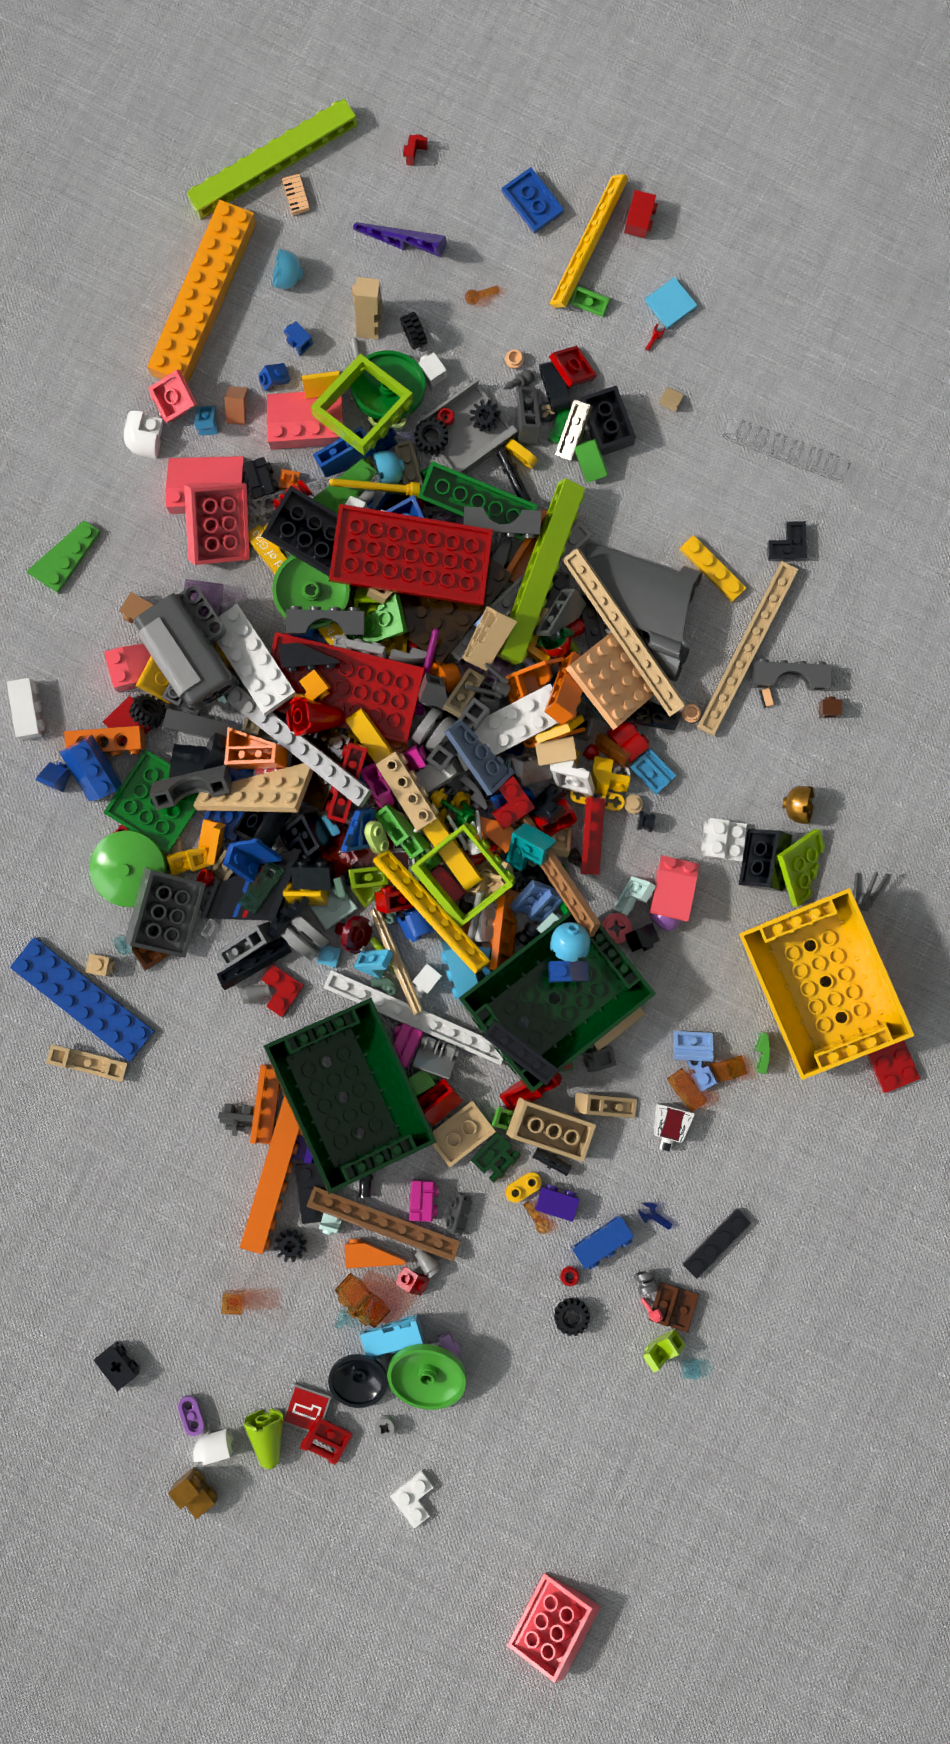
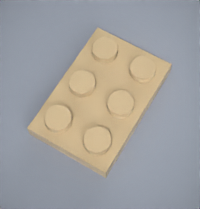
[432,1100,496,1167]

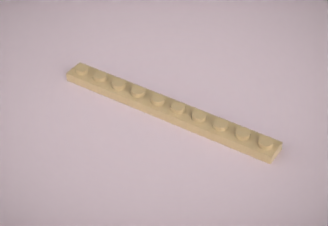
[562,548,686,717]
[696,561,798,736]

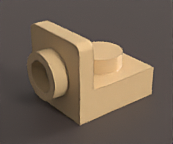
[85,954,115,977]

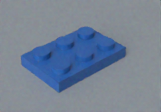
[501,167,564,234]

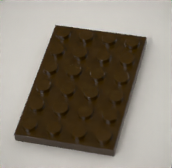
[399,557,512,665]

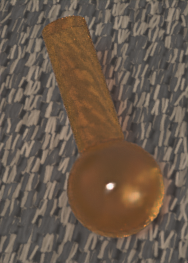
[465,285,499,305]
[523,1201,550,1234]

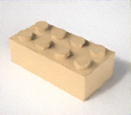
[506,1097,596,1162]

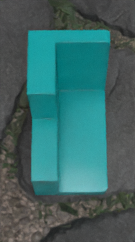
[506,823,556,871]

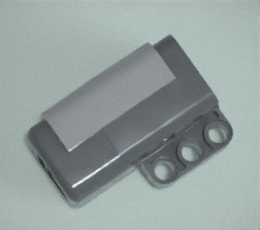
[133,586,237,710]

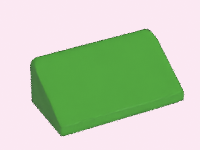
[569,285,611,317]
[574,439,609,483]

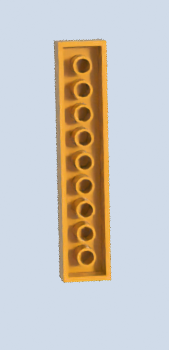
[147,199,257,384]

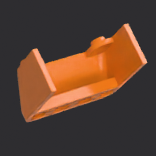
[506,657,586,748]

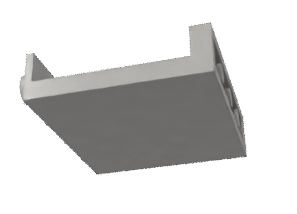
[417,379,517,475]

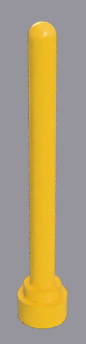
[329,478,420,498]

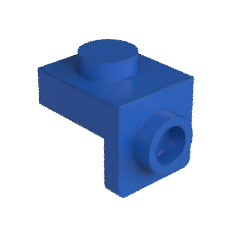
[259,363,291,391]

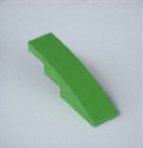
[374,804,442,871]

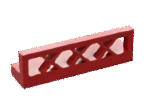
[580,797,605,875]

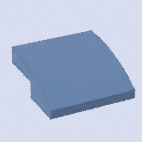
[510,880,563,922]

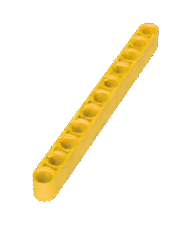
[346,708,483,891]

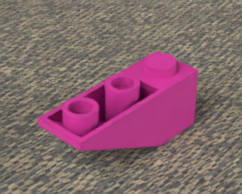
[400,743,428,771]

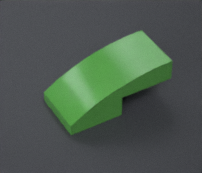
[754,1032,770,1075]

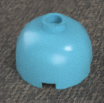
[273,249,303,289]
[373,450,405,484]
[550,922,590,962]

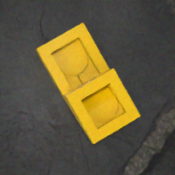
[165,847,211,875]

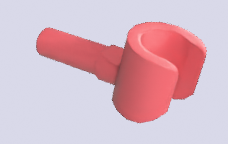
[641,1297,663,1322]

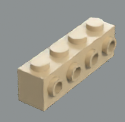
[376,752,440,831]

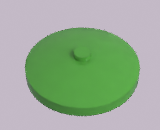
[272,555,350,629]
[90,830,167,907]
[387,1344,467,1410]

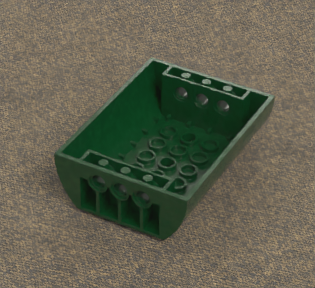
[459,911,656,1093]
[263,998,437,1194]

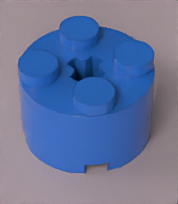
[396,907,436,942]

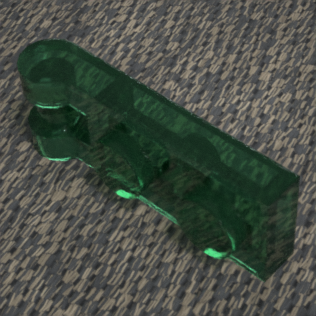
[238,862,285,915]

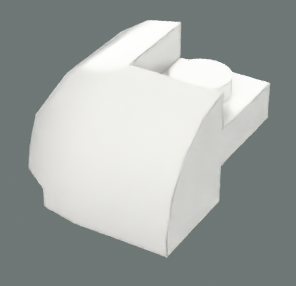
[124,411,164,459]
[193,1429,234,1465]

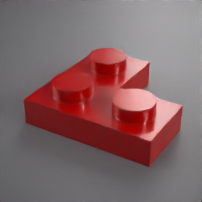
[492,776,535,830]
[261,964,304,1017]

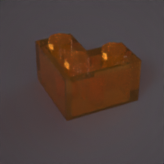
[335,1273,391,1328]

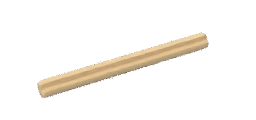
[370,908,423,1015]

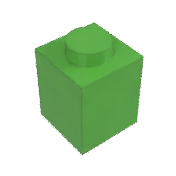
[408,1070,437,1096]

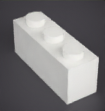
[7,678,45,740]

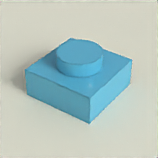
[317,945,341,968]

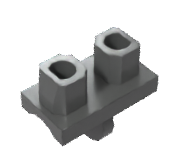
[218,1103,254,1136]

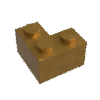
[168,1467,218,1520]

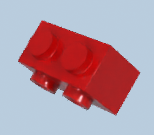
[624,190,658,238]
[374,886,414,914]
[418,1079,463,1126]

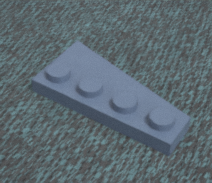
[444,720,515,795]

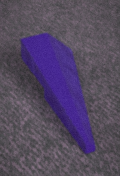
[353,222,447,258]

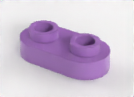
[178,1395,205,1436]

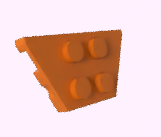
[489,896,517,970]

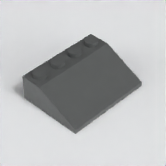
[124,867,206,958]

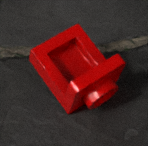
[403,134,428,166]
[396,1267,430,1296]

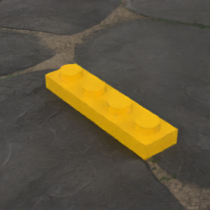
[679,535,746,602]

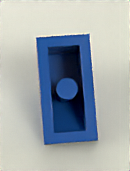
[35,761,71,792]
[548,961,589,983]

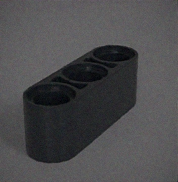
[539,361,571,412]

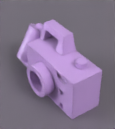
[439,1332,463,1364]

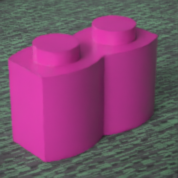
[361,763,395,808]

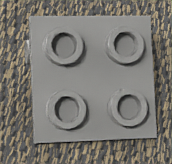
[412,1036,459,1079]

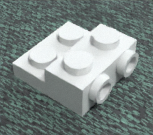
[550,760,595,796]
[701,818,747,862]

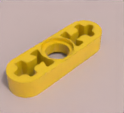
[570,789,625,812]

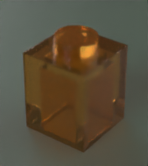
[221,1290,246,1315]

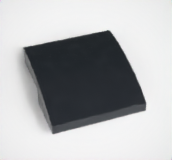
[169,744,206,778]

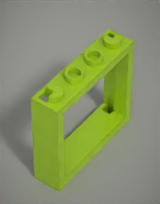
[311,353,413,455]
[410,821,516,927]

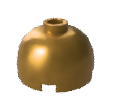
[783,786,814,824]

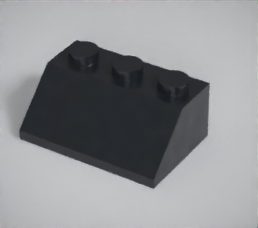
[739,829,793,892]

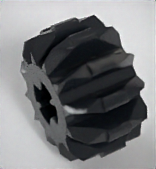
[470,399,501,432]
[274,1228,307,1262]

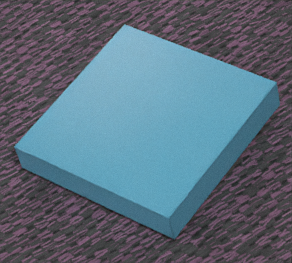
[645,277,697,329]

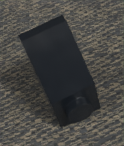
[201,732,227,770]

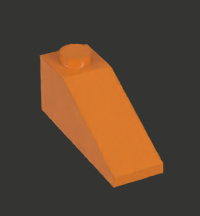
[344,1238,406,1268]

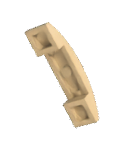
[46,1044,128,1082]

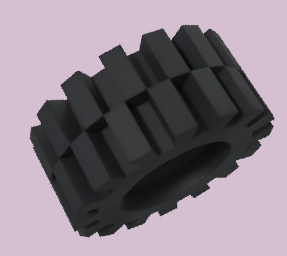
[400,311,428,350]
[414,417,448,455]
[129,694,167,729]
[514,861,548,892]
[554,1298,590,1336]

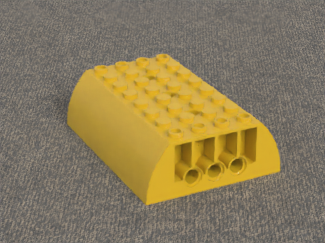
[739,888,915,1080]

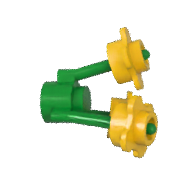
[430,788,476,828]

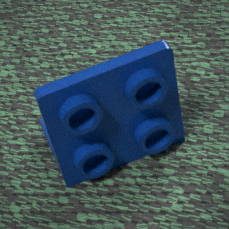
[223,838,282,882]

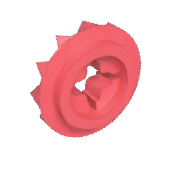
[602,913,632,944]

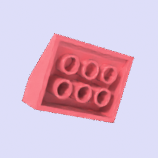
[267,392,344,450]
[166,456,244,514]
[184,483,250,565]
[507,1573,601,1683]

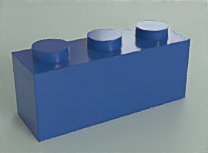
[313,426,375,480]
[571,1214,634,1270]

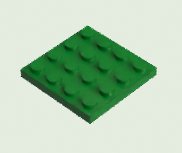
[103,749,198,854]

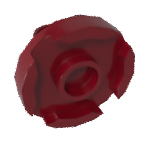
[334,915,372,954]

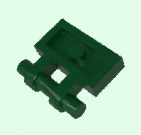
[471,1132,521,1183]

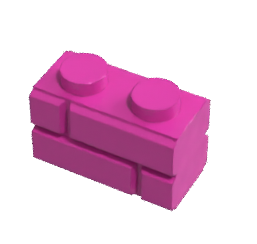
[393,1023,424,1068]
[409,1179,439,1222]

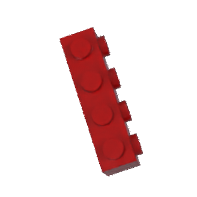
[325,741,368,823]

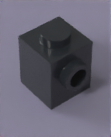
[625,923,660,952]

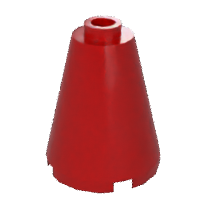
[286,697,342,736]

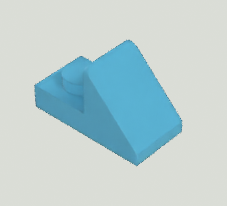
[354,949,393,979]

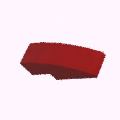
[500,1072,562,1110]

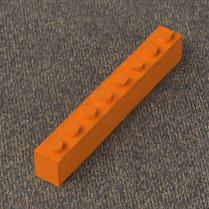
[240,1095,302,1254]

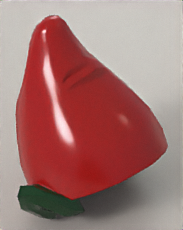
[537,626,575,659]

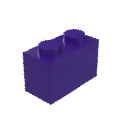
[535,1184,580,1222]

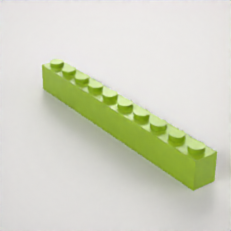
[186,98,357,219]
[496,478,585,665]

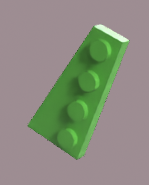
[312,459,377,514]
[26,521,101,594]
[347,594,408,644]

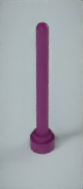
[415,628,440,715]

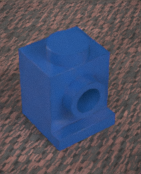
[284,321,313,356]

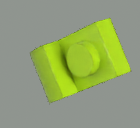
[643,1329,686,1373]

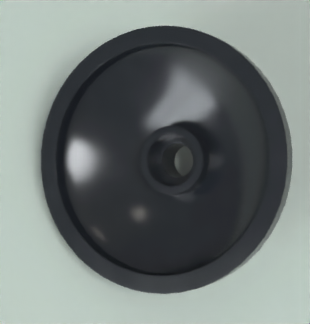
[328,1354,388,1408]

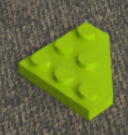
[777,829,825,907]

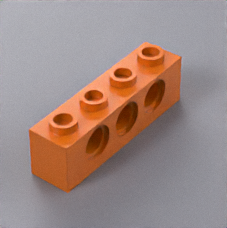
[64,726,146,756]

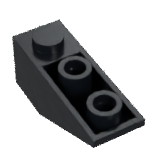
[279,643,342,671]

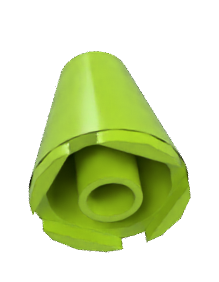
[244,1409,283,1469]

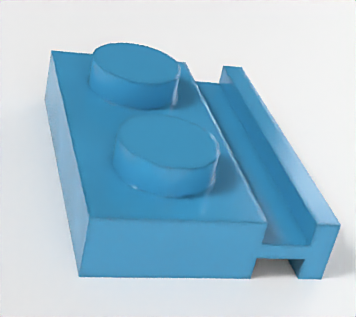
[630,749,676,795]

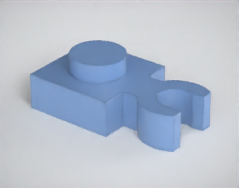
[687,1060,719,1092]

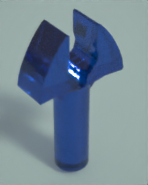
[638,1202,672,1230]

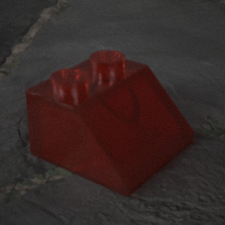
[320,823,369,879]

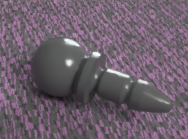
[504,369,534,389]

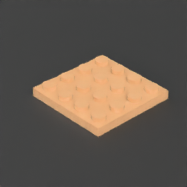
[565,632,654,730]

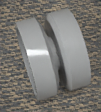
[412,706,458,753]
[281,915,329,961]

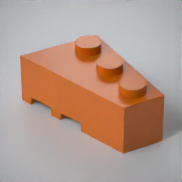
[224,727,288,770]

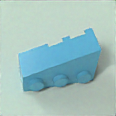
[441,940,478,1005]
[360,1314,424,1359]

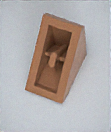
[225,386,248,425]

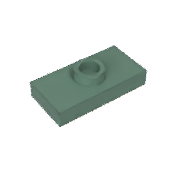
[333,877,350,901]

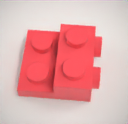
[148,370,198,423]

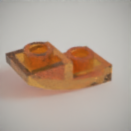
[667,1068,707,1112]

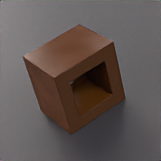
[819,696,842,718]

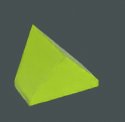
[348,867,388,909]

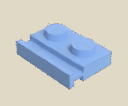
[673,1031,714,1061]

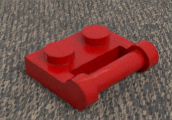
[300,1416,353,1465]

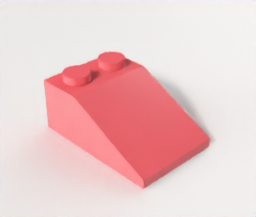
[104,644,151,692]
[650,855,699,922]

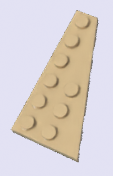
[193,763,313,812]

